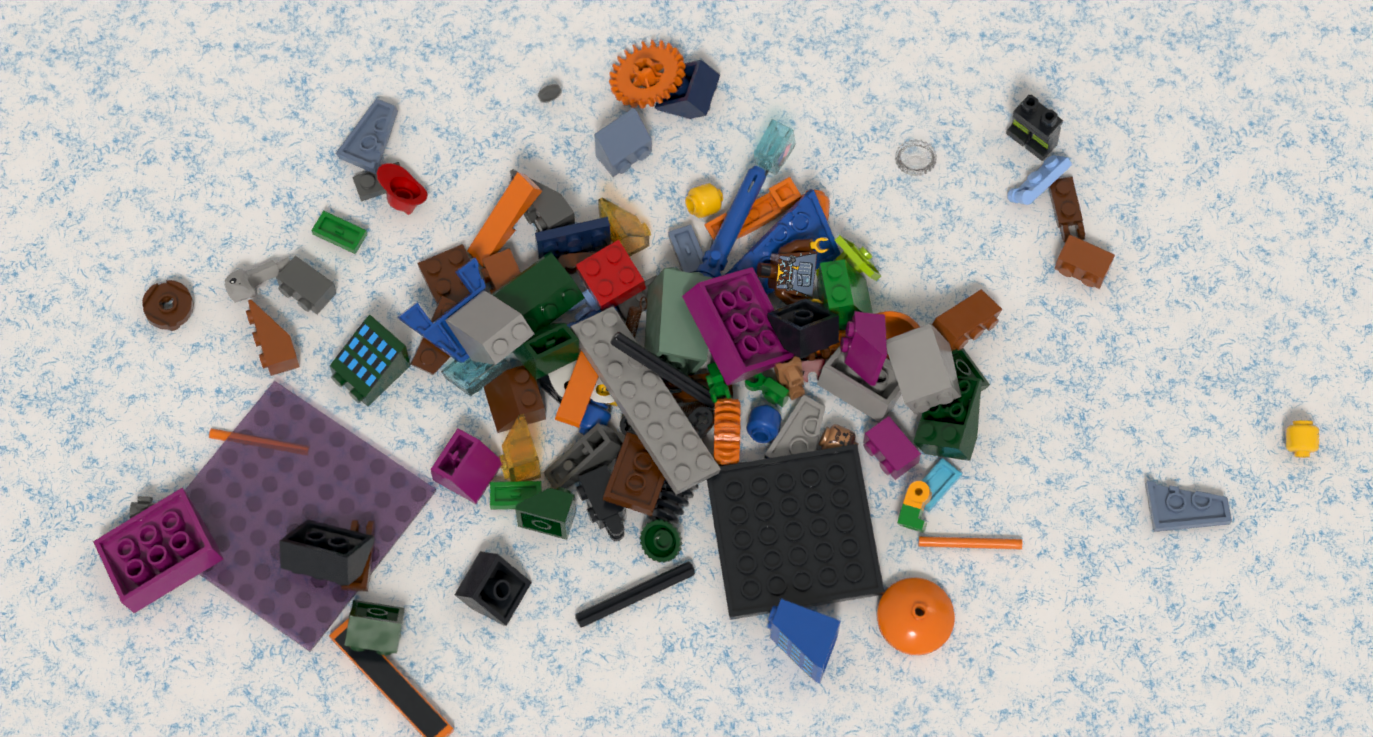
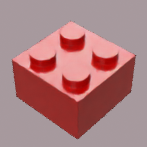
[576,240,646,311]

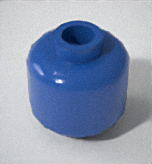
[579,399,611,435]
[746,405,782,443]

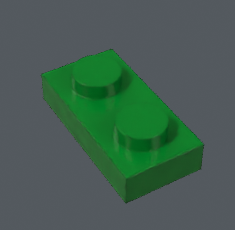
[311,210,368,254]
[490,481,542,510]

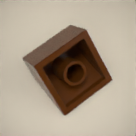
[484,365,546,433]

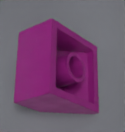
[840,311,887,386]

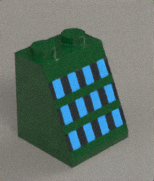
[330,315,411,406]

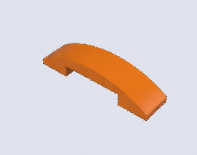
[704,177,802,241]

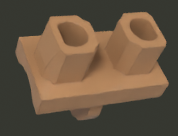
[774,356,805,400]

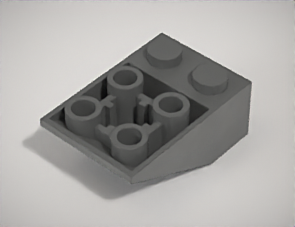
[509,169,575,233]

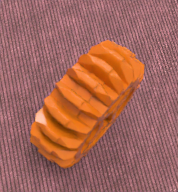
[714,397,741,466]

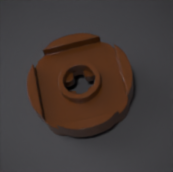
[142,280,194,331]

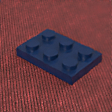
[535,217,611,260]

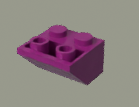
[430,428,503,504]

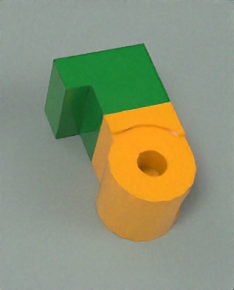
[897,481,932,533]

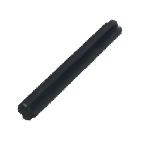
[610,332,719,408]
[575,562,695,628]

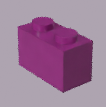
[863,416,921,480]

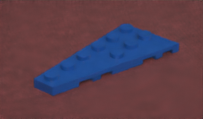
[725,189,841,295]

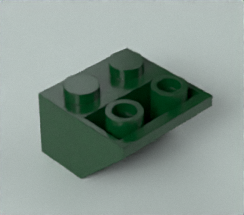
[513,323,579,380]

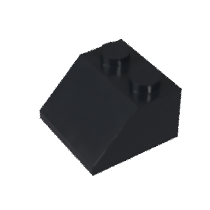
[767,298,839,358]
[454,551,532,626]

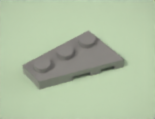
[764,395,825,459]

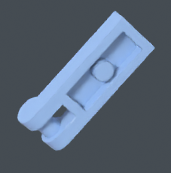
[1007,155,1072,205]

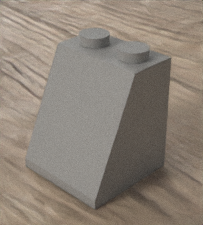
[445,290,534,365]
[886,323,961,413]

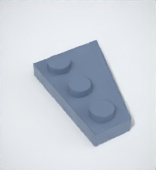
[336,98,398,174]

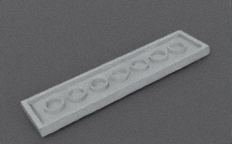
[570,307,721,495]

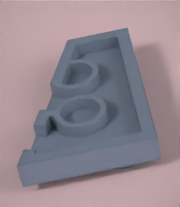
[1145,481,1232,532]

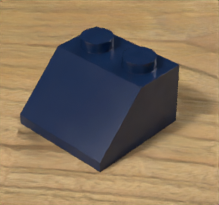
[654,60,720,119]

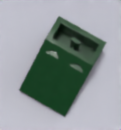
[913,376,982,461]

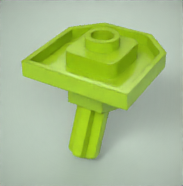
[816,235,881,281]

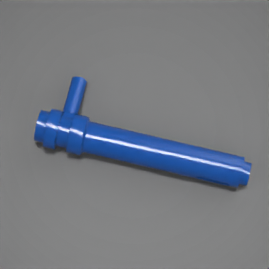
[696,166,766,278]

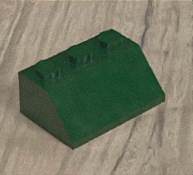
[491,252,585,332]

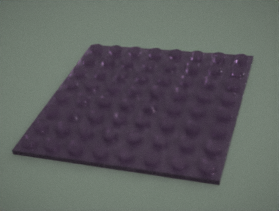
[185,381,436,652]

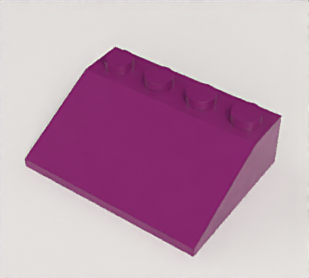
[682,267,795,386]
[93,488,224,613]

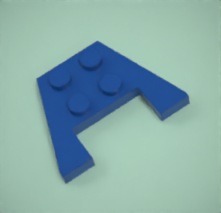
[397,258,486,363]

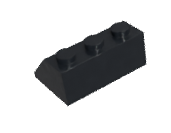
[279,519,375,586]

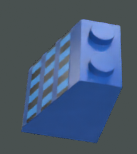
[767,599,841,683]

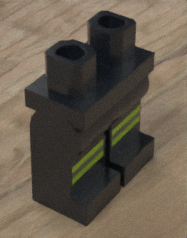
[1006,95,1063,161]

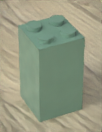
[644,267,712,375]

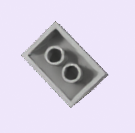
[817,346,901,423]

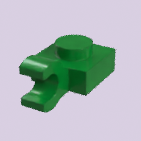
[705,362,731,403]
[745,373,789,408]

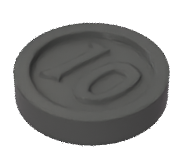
[538,84,562,103]

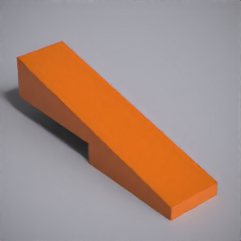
[467,172,542,267]
[555,350,599,428]

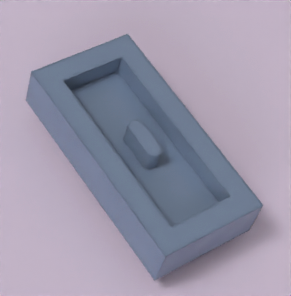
[668,224,704,273]

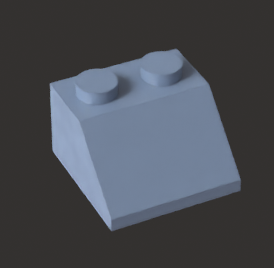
[594,108,652,177]

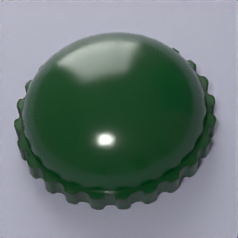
[640,519,683,563]

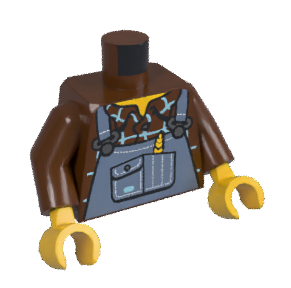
[757,237,829,305]

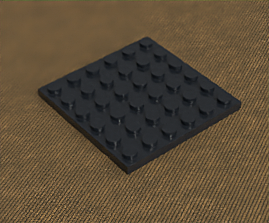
[707,444,884,620]

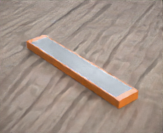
[329,618,454,737]

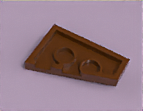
[410,296,457,375]

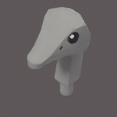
[225,257,290,303]

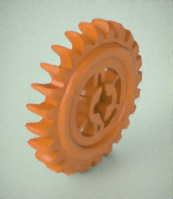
[609,40,686,108]

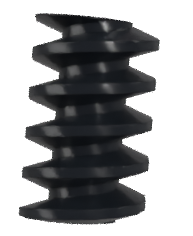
[648,482,699,524]

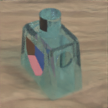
[753,119,796,176]

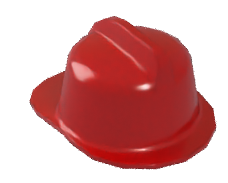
[376,163,428,215]

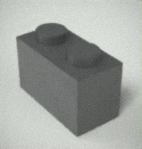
[276,256,336,315]

